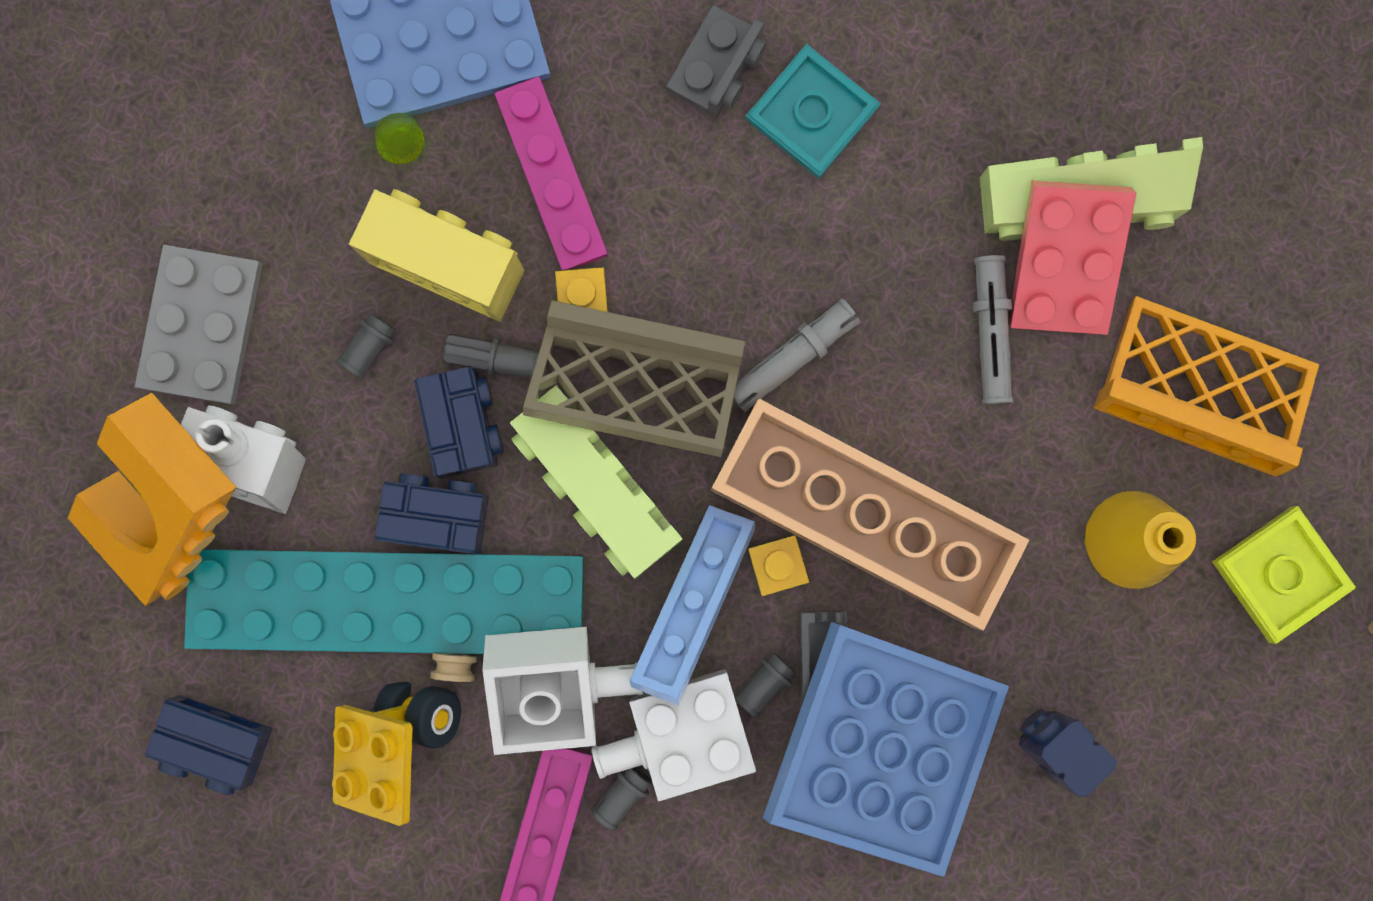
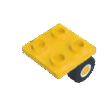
[332,682,461,826]

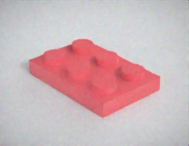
[1009,180,1137,335]

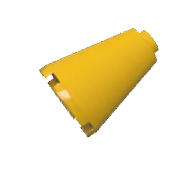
[1084,491,1196,589]

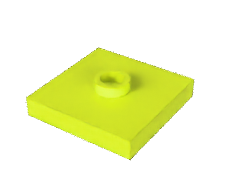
[1212,506,1356,644]

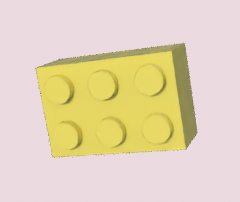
[349,189,525,322]

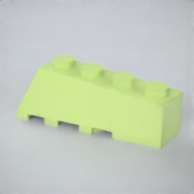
[980,137,1203,241]

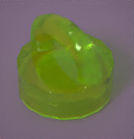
[374,113,425,164]

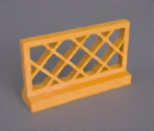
[1093,296,1319,477]

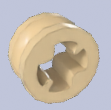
[430,653,477,682]

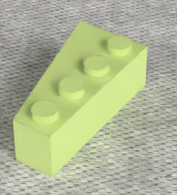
[510,385,683,579]

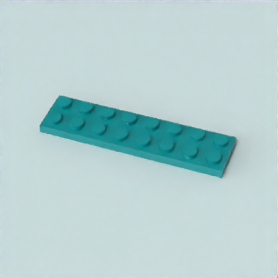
[184,550,584,654]

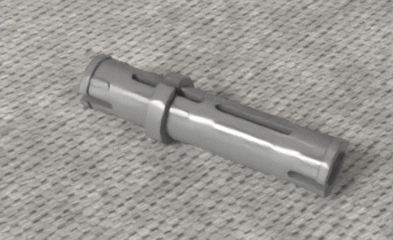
[972,255,1014,405]
[734,298,861,413]

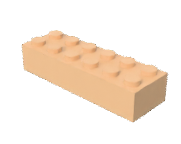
[711,399,1029,631]

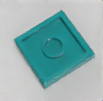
[745,43,881,179]

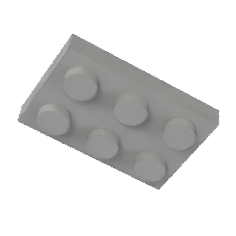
[135,245,263,405]

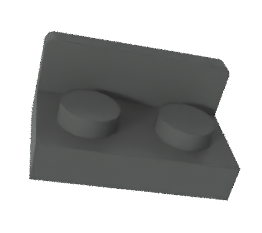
[666,5,767,118]

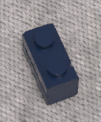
[414,367,504,479]
[375,473,489,554]
[145,695,273,794]
[1019,709,1117,798]

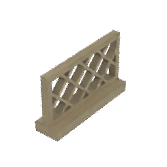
[523,300,745,457]

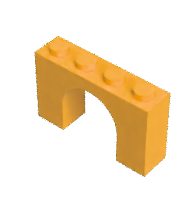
[68,393,236,606]

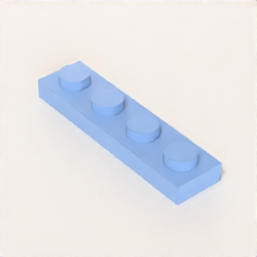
[630,505,755,706]

